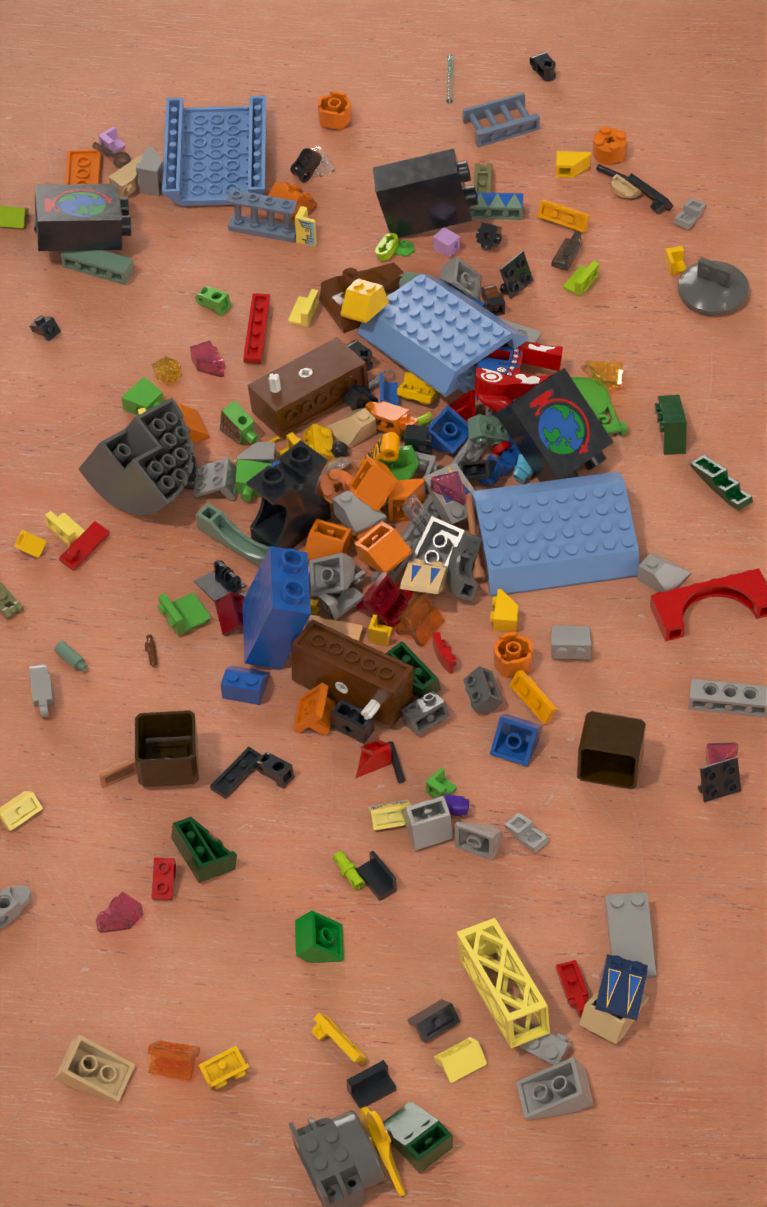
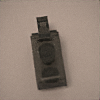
[551,231,582,271]

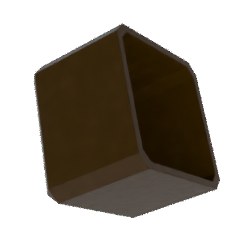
[135,710,199,787]
[577,711,646,789]

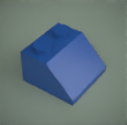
[427,405,469,454]
[221,665,270,705]
[490,714,543,766]

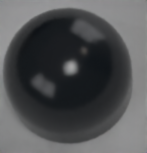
[331,441,349,460]

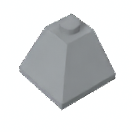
[440,257,481,301]
[333,490,387,535]
[309,553,355,598]
[637,554,691,592]
[455,822,502,861]

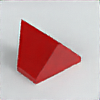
[448,389,475,423]
[355,740,392,779]

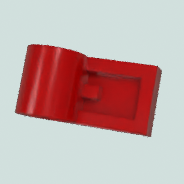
[151,857,176,900]

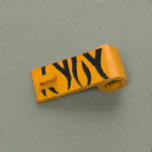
[358,432,400,467]

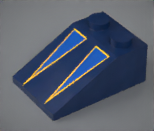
[595,954,648,1021]

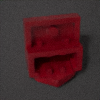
[357,572,410,627]

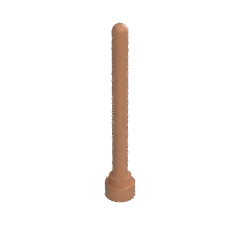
[465,495,487,582]

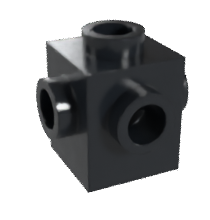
[476,222,502,250]

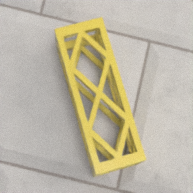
[456,918,550,1048]

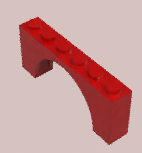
[650,568,767,642]

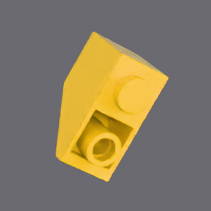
[556,151,591,178]
[490,589,519,632]

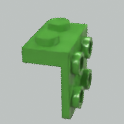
[379,445,420,480]
[157,593,210,636]

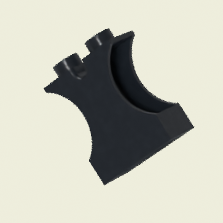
[246,440,331,549]

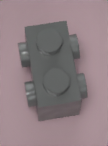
[463,666,503,715]
[400,691,450,735]

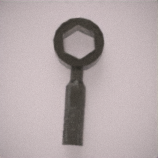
[92,142,131,169]

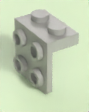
[551,626,591,660]

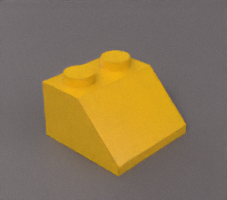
[341,279,389,323]

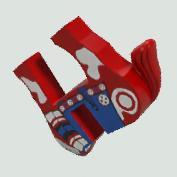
[474,341,563,412]

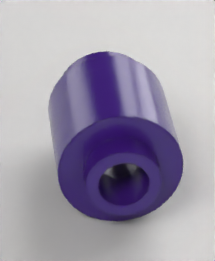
[444,794,470,817]

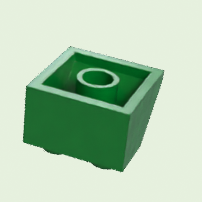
[295,910,344,963]

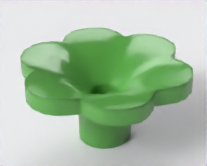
[395,239,415,257]

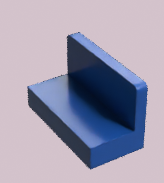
[380,373,399,406]

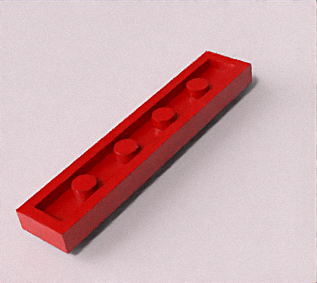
[243,293,270,364]

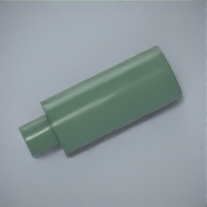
[54,641,87,672]

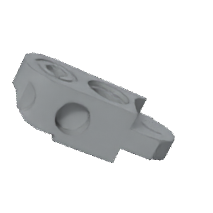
[29,664,54,718]
[0,885,31,929]

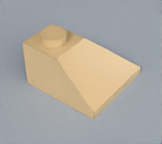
[325,408,376,449]

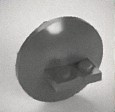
[678,257,749,316]

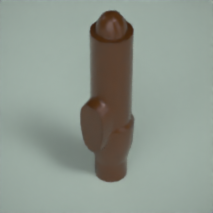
[145,635,157,667]

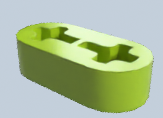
[375,233,400,261]

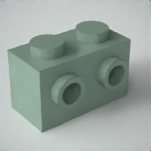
[468,414,509,447]

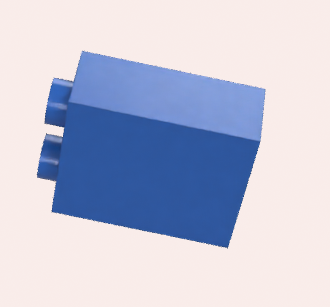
[242,546,311,670]

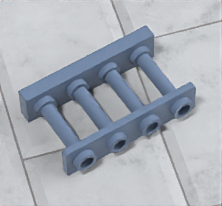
[463,93,540,147]
[226,189,297,243]

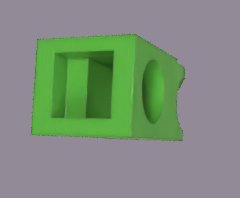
[195,286,231,316]

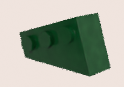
[654,395,687,455]
[385,641,441,698]
[171,817,237,883]

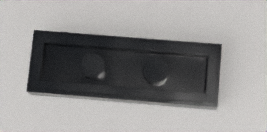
[210,746,262,799]

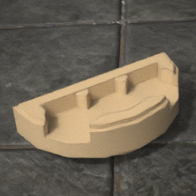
[612,174,641,198]

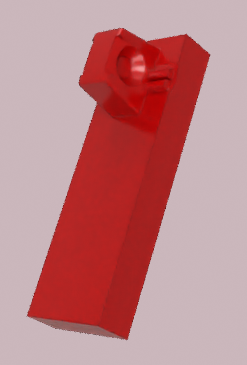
[59,521,110,571]

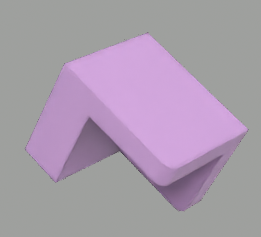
[98,127,125,156]
[433,228,460,258]

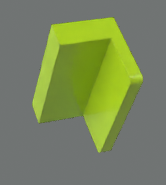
[0,206,29,228]
[563,261,599,297]

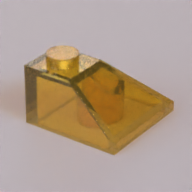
[581,361,623,389]

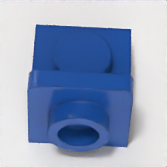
[479,454,506,485]

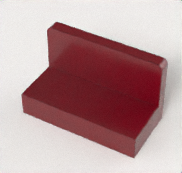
[215,592,244,636]

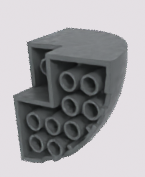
[78,398,194,515]

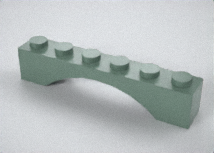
[196,503,269,568]

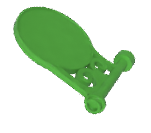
[571,377,628,436]

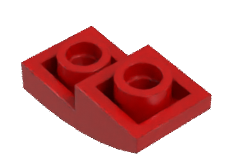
[433,632,457,674]

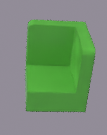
[426,767,456,798]

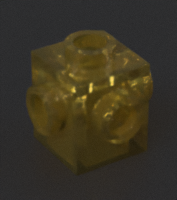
[151,356,182,384]

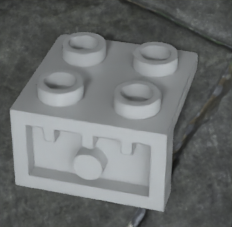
[193,458,237,501]

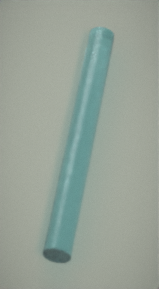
[446,54,454,104]

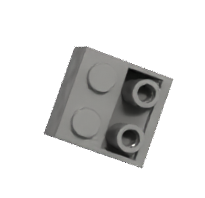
[136,145,163,197]
[402,796,453,851]

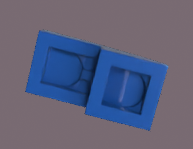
[498,445,521,477]

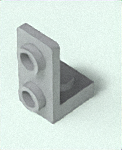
[415,452,439,495]
[318,587,364,620]

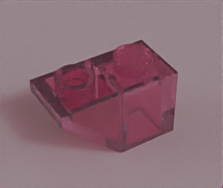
[190,340,226,377]
[96,891,143,933]

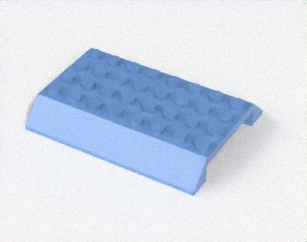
[162,96,266,206]
[357,273,528,397]
[471,471,640,597]

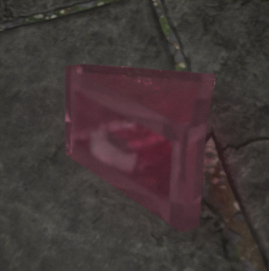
[431,471,465,505]
[706,742,738,766]

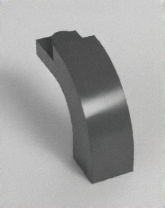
[447,532,482,601]

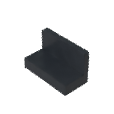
[356,850,397,901]
[407,999,460,1042]
[347,1060,397,1109]

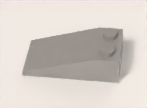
[604,892,656,978]

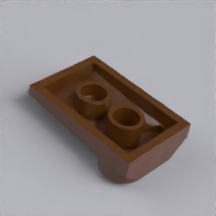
[337,262,404,294]
[319,276,362,334]

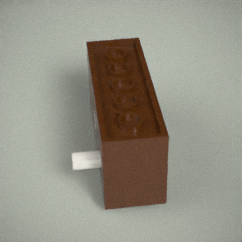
[247,337,369,438]
[291,619,413,728]

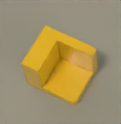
[664,246,687,276]
[14,529,47,558]
[368,614,393,647]

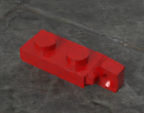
[556,960,589,1017]

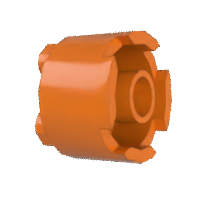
[318,91,351,130]
[593,126,627,166]
[316,469,354,511]
[494,632,533,678]

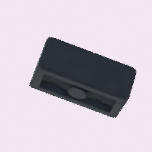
[460,459,497,480]

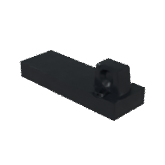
[627,173,673,214]

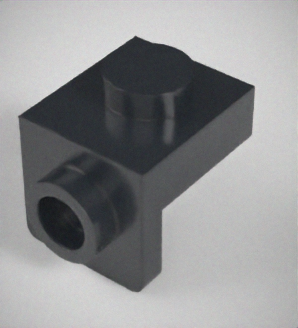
[29,315,61,341]

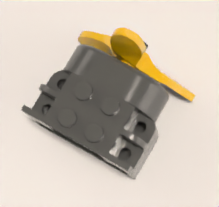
[289,1106,406,1207]

